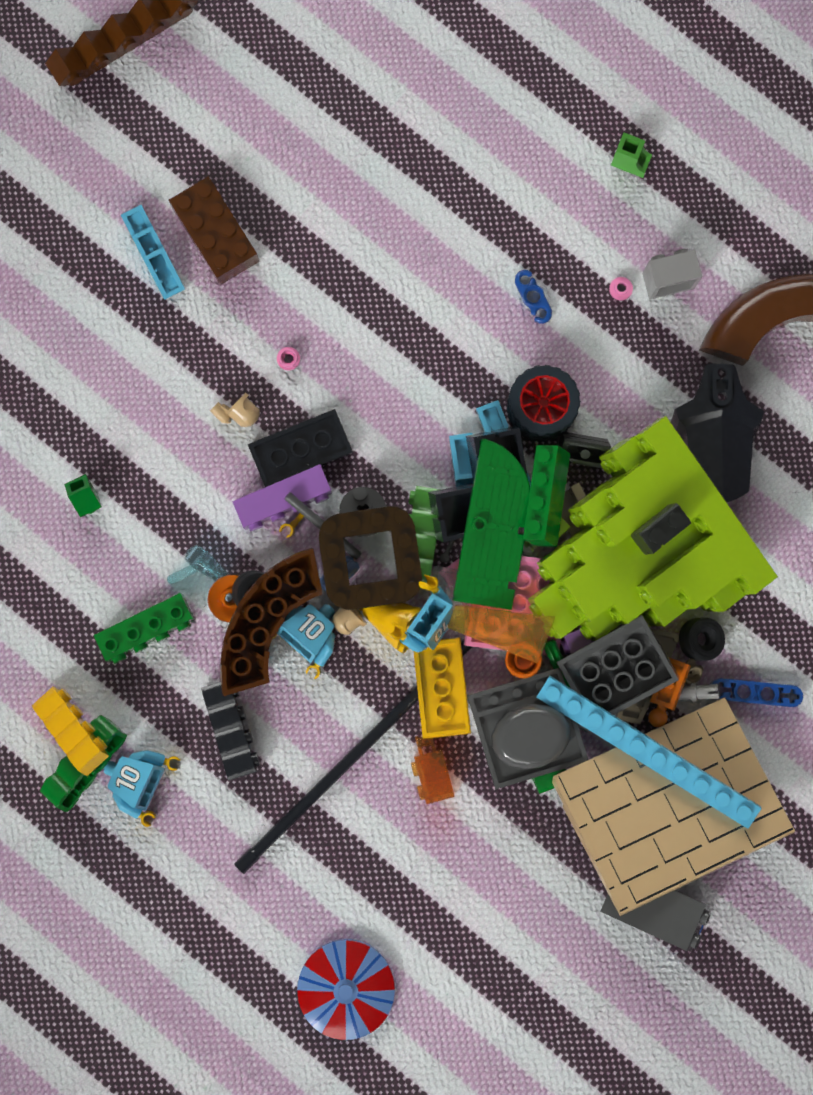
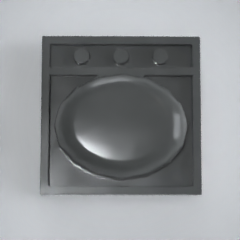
[467,668,588,789]

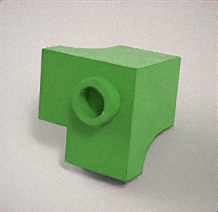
[611,133,652,178]

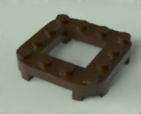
[318,506,422,610]

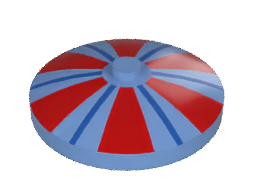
[297,939,395,1040]

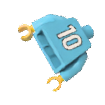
[385,575,453,652]
[272,604,335,679]
[104,750,180,827]

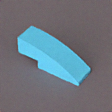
[449,433,473,486]

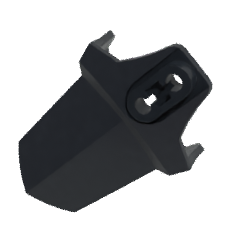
[671,363,764,503]

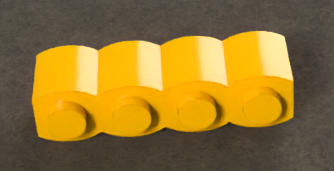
[32,686,109,776]

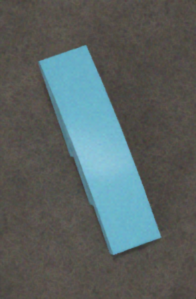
[121,205,185,300]

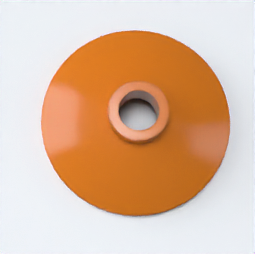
[208,575,238,622]

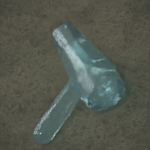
[167,544,229,584]

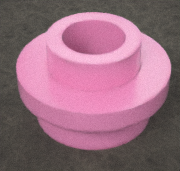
[609,277,633,301]
[277,347,300,371]

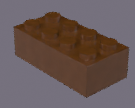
[169,176,260,285]

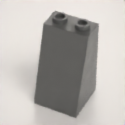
[600,890,711,952]

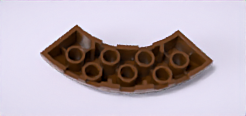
[699,274,813,366]

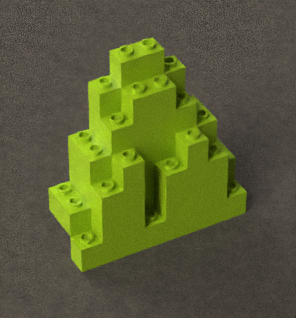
[527,416,778,641]

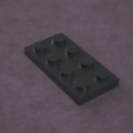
[248,409,353,487]

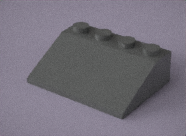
[557,615,679,715]

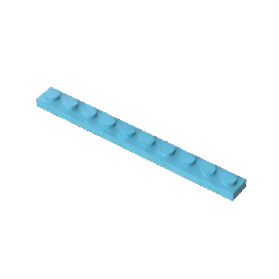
[536,676,762,829]

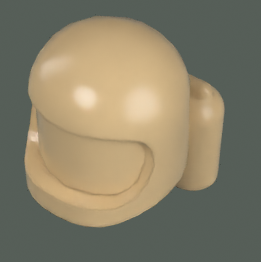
[210,393,260,427]
[332,608,367,635]

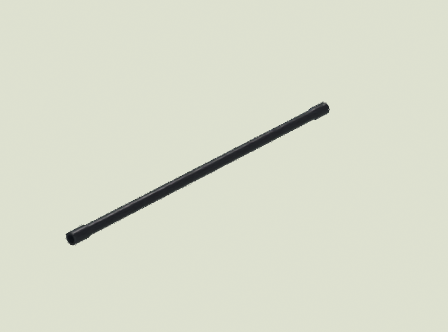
[234,638,472,874]

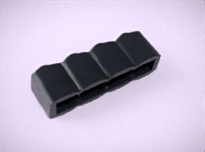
[201,682,260,781]

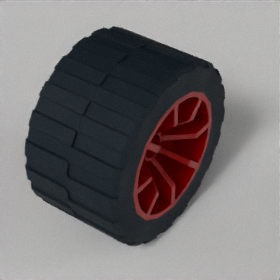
[507,365,581,442]

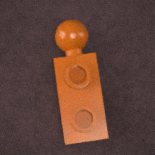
[648,658,691,727]

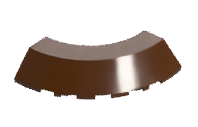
[220,548,323,696]

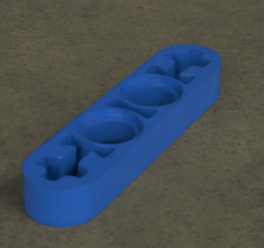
[709,678,803,707]

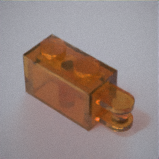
[411,736,455,804]

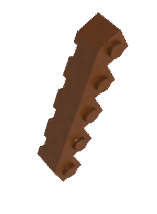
[45,0,198,86]

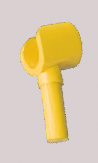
[279,513,304,538]

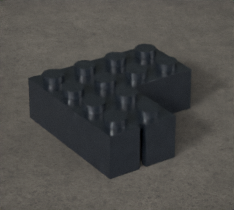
[428,427,528,542]

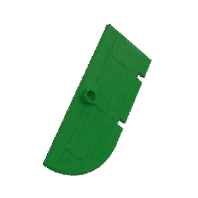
[452,439,530,610]

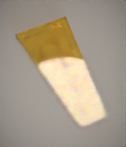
[448,604,555,663]

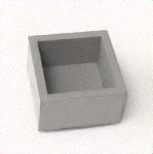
[642,249,702,300]

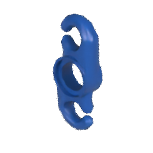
[515,270,552,324]

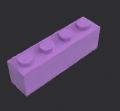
[232,465,332,531]

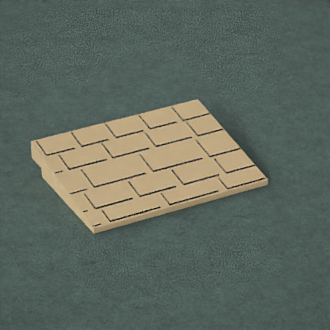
[552,697,795,916]

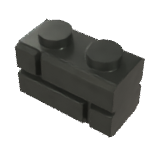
[558,432,611,468]
[631,503,691,555]

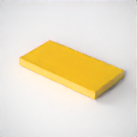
[413,637,471,739]

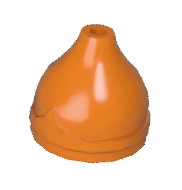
[505,641,542,679]

